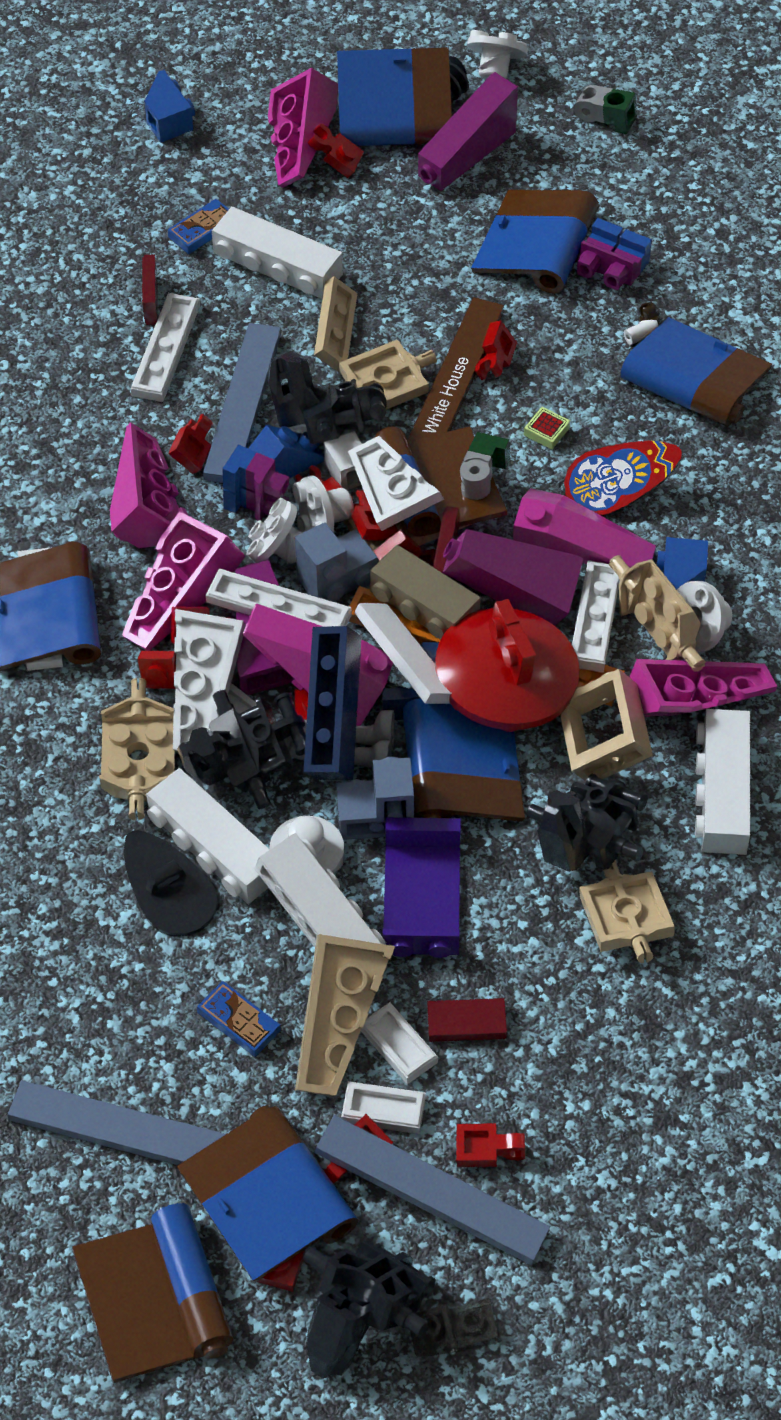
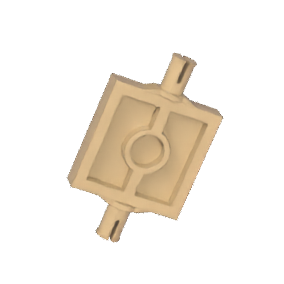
[339,339,437,409]
[580,860,675,963]

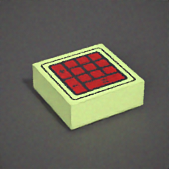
[524,407,570,449]

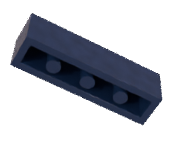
[304,626,362,780]

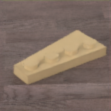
[295,934,395,1097]

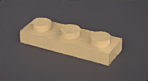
[314,276,357,372]

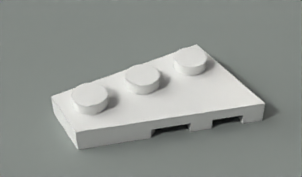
[348,436,444,531]

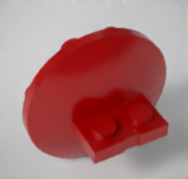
[435,599,580,732]

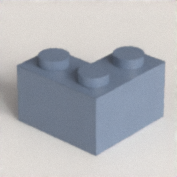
[295,522,378,602]
[336,757,414,840]

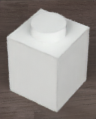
[324,431,362,490]

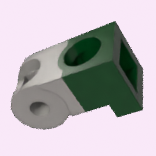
[574,85,637,134]
[460,432,510,500]

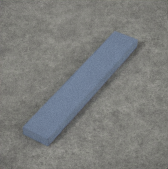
[203,323,281,483]
[7,1080,226,1165]
[314,1115,550,1265]

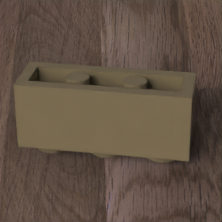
[370,545,481,639]

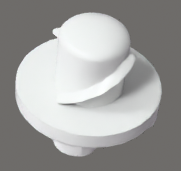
[467,30,528,80]
[293,476,354,533]
[246,497,304,564]
[677,581,732,652]
[270,816,344,874]

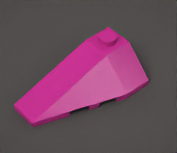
[268,68,338,188]
[110,422,188,548]
[513,488,656,568]
[122,511,246,651]
[243,604,393,726]
[630,659,777,717]

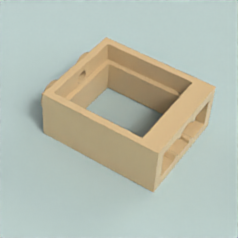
[560,669,653,781]

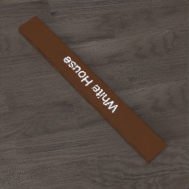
[407,297,504,441]

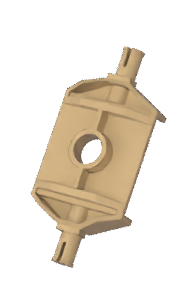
[609,555,706,672]
[99,678,175,820]

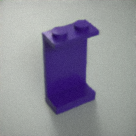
[382,817,461,958]

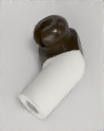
[624,302,660,345]

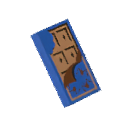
[168,199,229,255]
[197,981,281,1057]

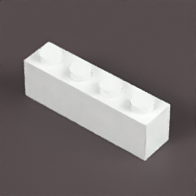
[212,206,343,299]
[695,709,750,855]
[146,768,270,905]
[254,832,386,947]

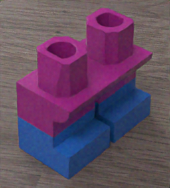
[577,218,652,290]
[222,444,289,521]

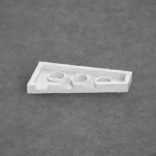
[173,609,246,754]

